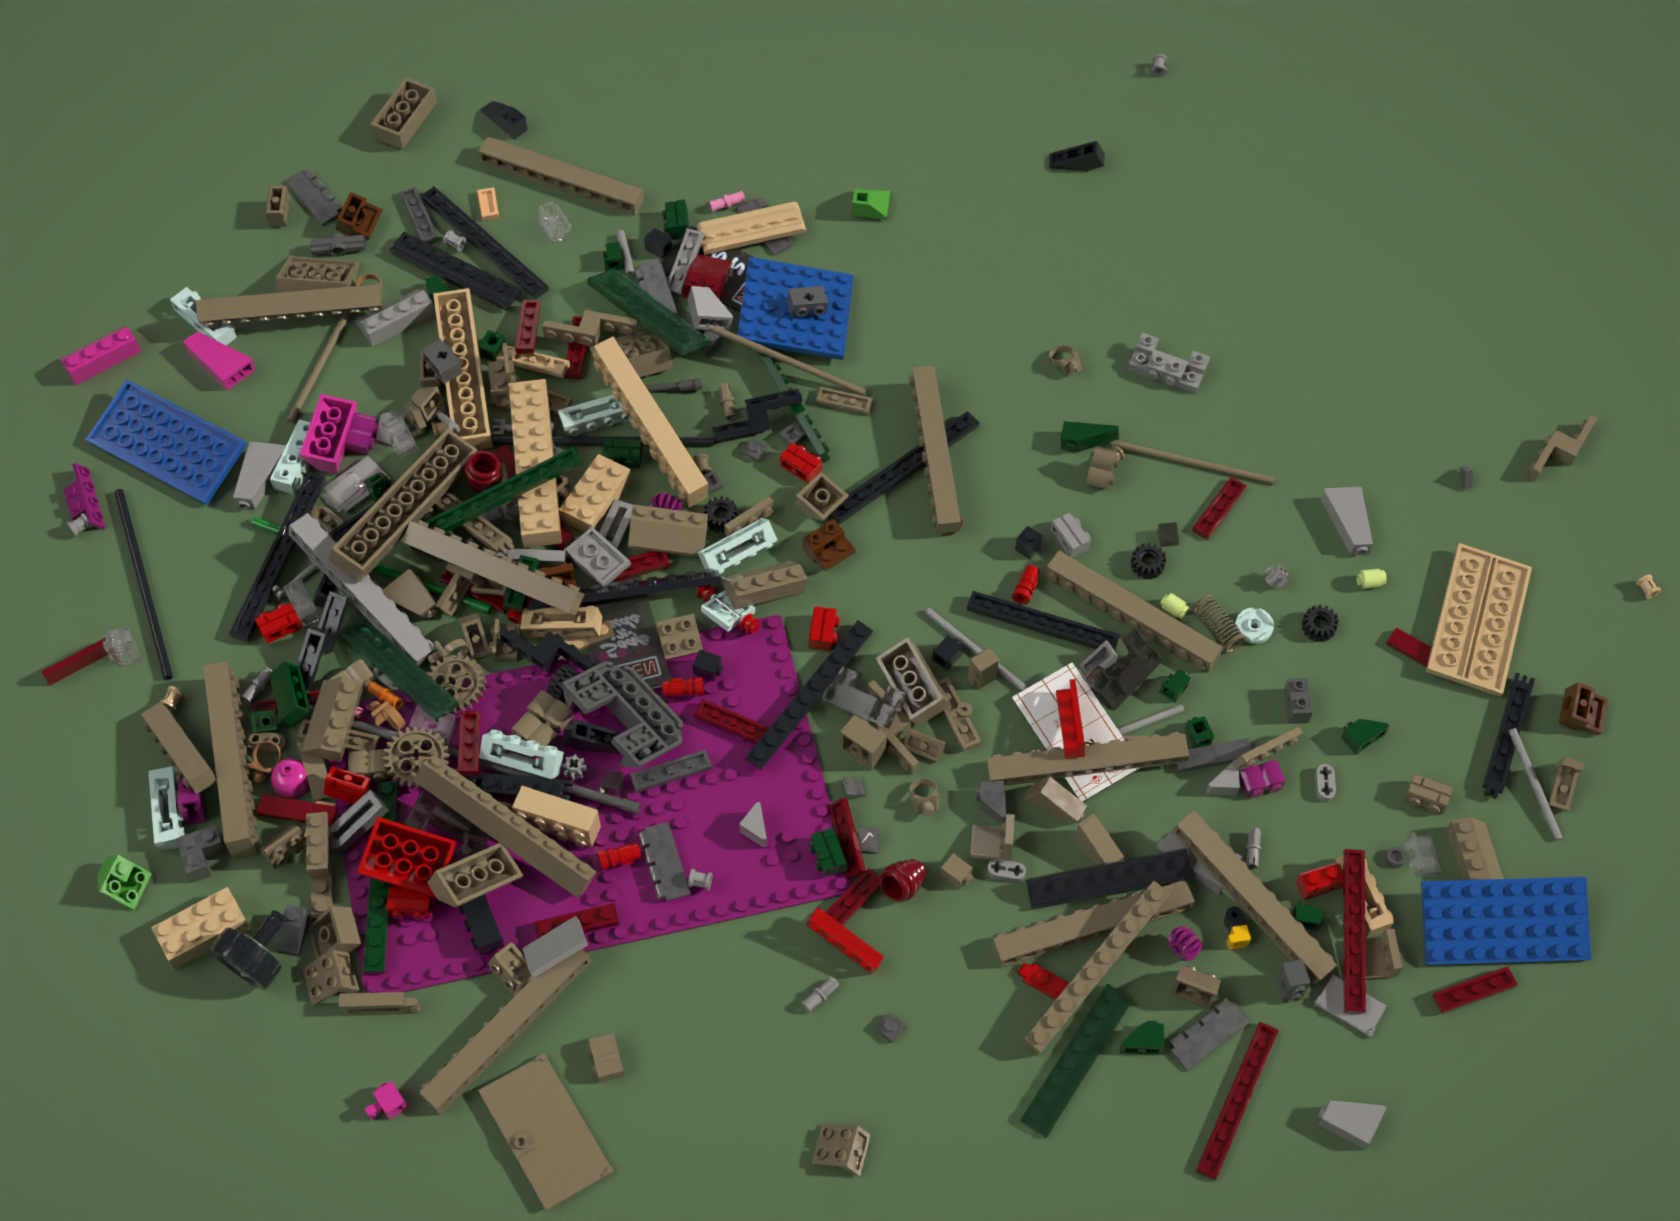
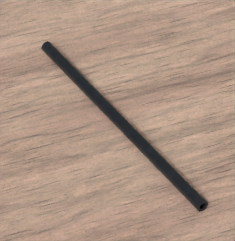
[493,436,714,446]
[114,489,173,681]

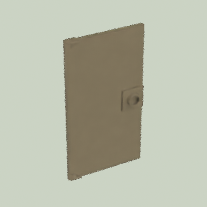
[478,1054,614,1211]

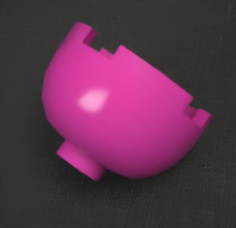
[270,759,309,799]

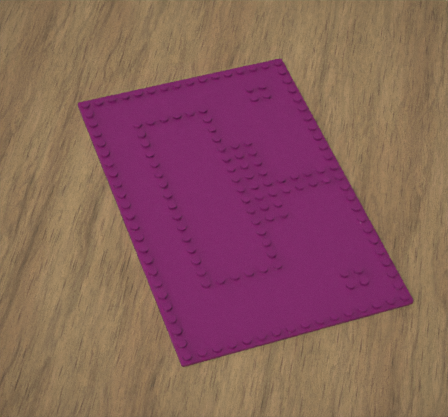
[329,615,852,993]

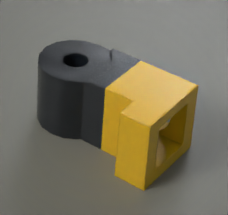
[1223,907,1251,950]

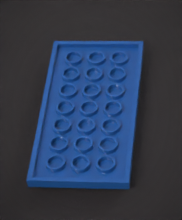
[85,379,248,505]
[1421,877,1591,965]

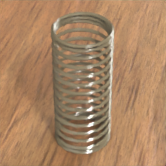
[1192,594,1245,652]

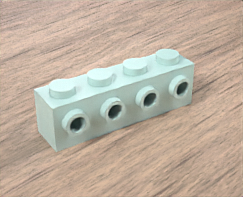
[270,420,311,494]

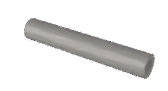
[616,230,635,276]

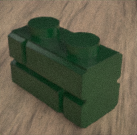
[662,199,689,239]
[602,438,642,469]
[808,828,847,878]

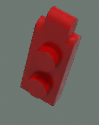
[1017,963,1069,1000]

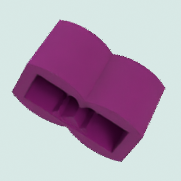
[345,413,379,455]
[1239,760,1286,798]

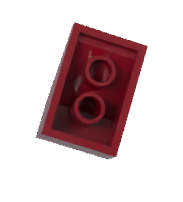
[683,254,733,300]

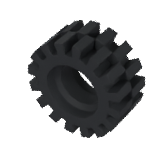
[704,496,738,532]
[1131,543,1166,580]
[1301,605,1339,642]
[547,664,580,702]

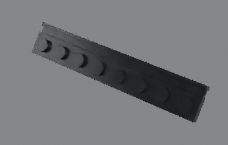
[389,232,521,311]
[1026,848,1192,909]

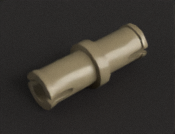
[718,383,737,420]

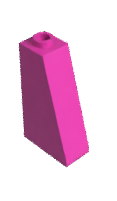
[183,331,256,390]

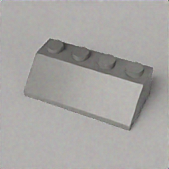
[355,289,435,347]

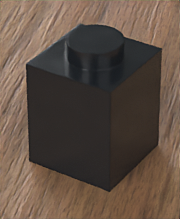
[644,228,672,259]
[1015,526,1043,560]
[932,635,963,671]
[692,649,724,682]

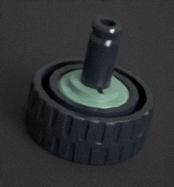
[209,910,286,990]

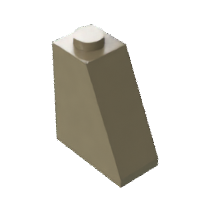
[382,569,439,619]
[1023,777,1087,825]
[1074,813,1124,865]

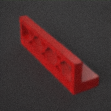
[1056,679,1085,759]
[805,907,884,975]

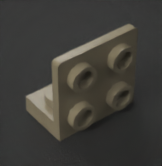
[488,343,516,396]
[656,614,703,660]
[970,814,1014,861]
[259,825,306,869]
[1366,929,1402,979]
[303,950,359,1006]
[812,1123,871,1176]

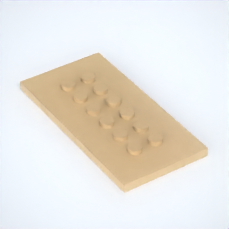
[1426,543,1532,697]

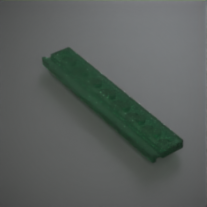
[342,618,459,723]
[1020,983,1133,1138]

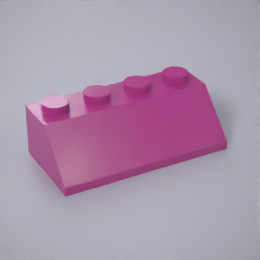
[59,326,141,385]
[299,394,358,475]

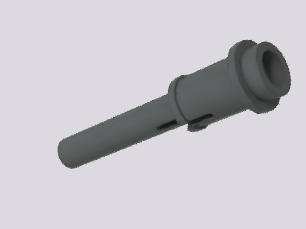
[645,377,702,392]

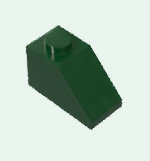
[1341,719,1390,755]
[1120,1021,1165,1055]

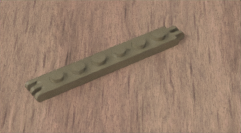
[433,491,514,555]

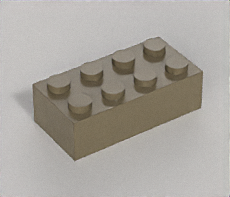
[370,77,437,149]
[876,637,951,726]

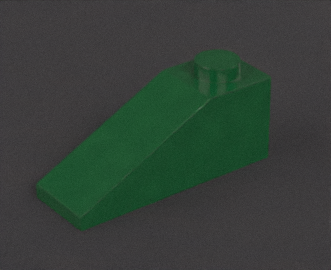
[1061,421,1119,451]

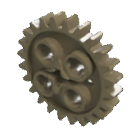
[422,654,487,715]
[383,726,450,790]

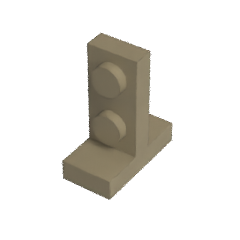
[436,563,485,616]
[1548,757,1584,811]

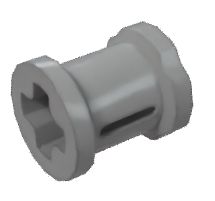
[1151,54,1167,77]
[443,230,467,252]
[66,513,92,537]
[688,869,713,891]

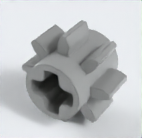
[1265,565,1288,588]
[561,754,587,781]

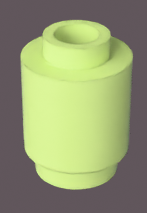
[1356,569,1387,589]
[1160,593,1190,620]

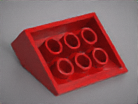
[357,817,456,898]

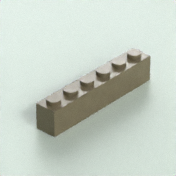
[141,701,217,794]

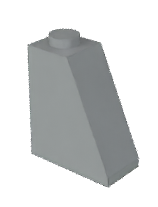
[688,286,733,331]
[1318,1100,1387,1150]

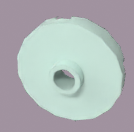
[1235,608,1274,644]

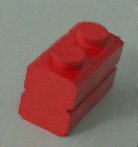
[779,443,822,484]
[255,603,303,644]
[809,606,840,651]
[323,766,371,805]
[1296,862,1343,900]
[387,886,434,920]

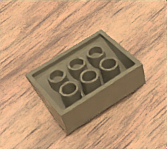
[275,256,359,293]
[589,327,673,387]

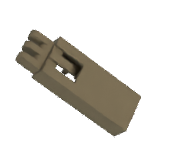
[339,992,421,1016]

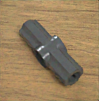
[310,233,366,257]

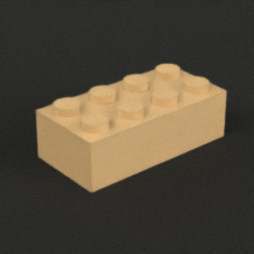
[559,454,632,533]
[512,786,601,848]
[151,887,250,970]

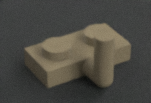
[404,401,426,442]

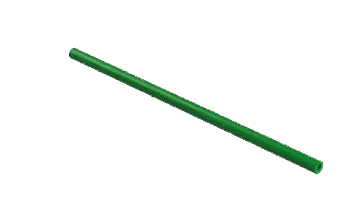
[251,517,492,614]

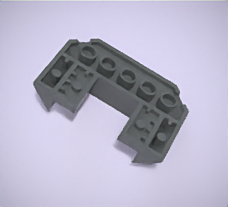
[561,661,683,768]

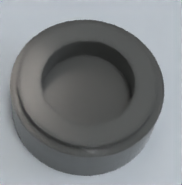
[1384,847,1406,868]

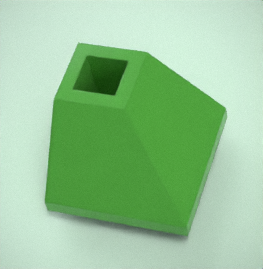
[852,187,890,220]
[98,854,152,910]

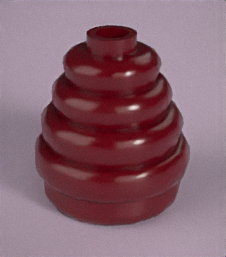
[464,451,501,492]
[880,859,926,903]

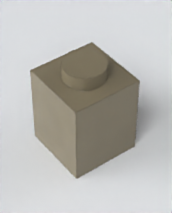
[940,853,973,890]

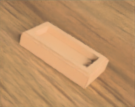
[477,188,499,221]

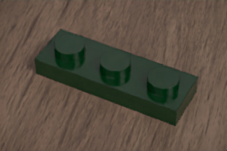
[503,555,540,612]

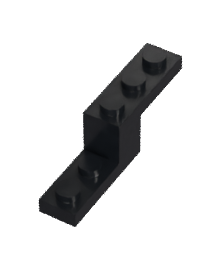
[712,388,803,441]
[297,591,350,690]
[499,628,595,672]

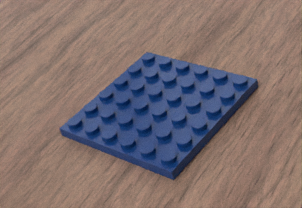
[737,257,854,360]

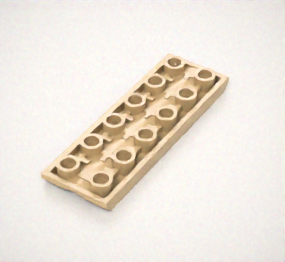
[696,202,806,255]

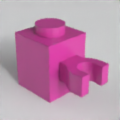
[365,1081,408,1121]

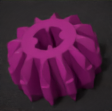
[650,492,682,511]
[1167,925,1202,962]

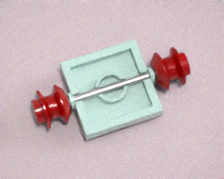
[697,585,760,635]

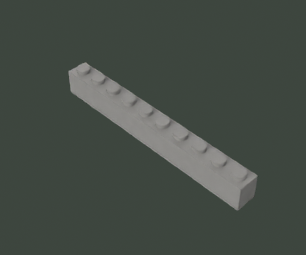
[289,513,435,670]

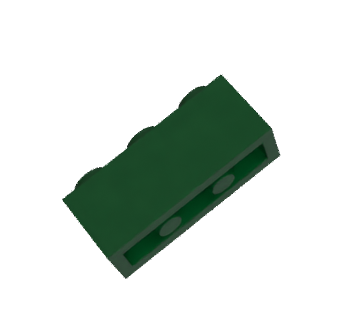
[269,661,311,726]

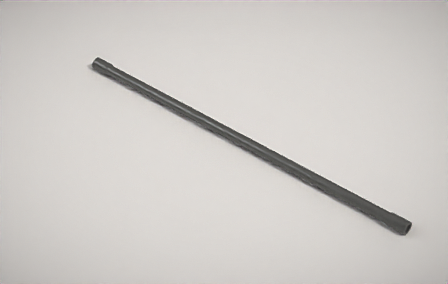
[307,705,641,815]

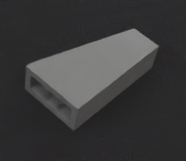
[233,441,286,510]
[1321,487,1373,555]
[1156,833,1242,895]

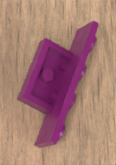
[63,463,106,529]

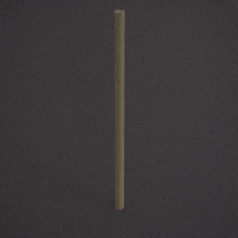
[287,311,351,423]
[713,326,866,396]
[1111,440,1275,485]

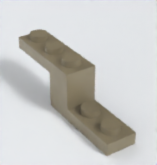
[542,310,638,346]
[1528,414,1598,482]
[867,680,919,775]
[306,812,333,921]

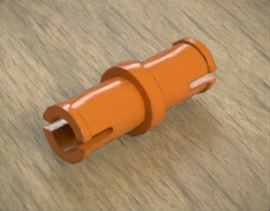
[368,682,403,710]

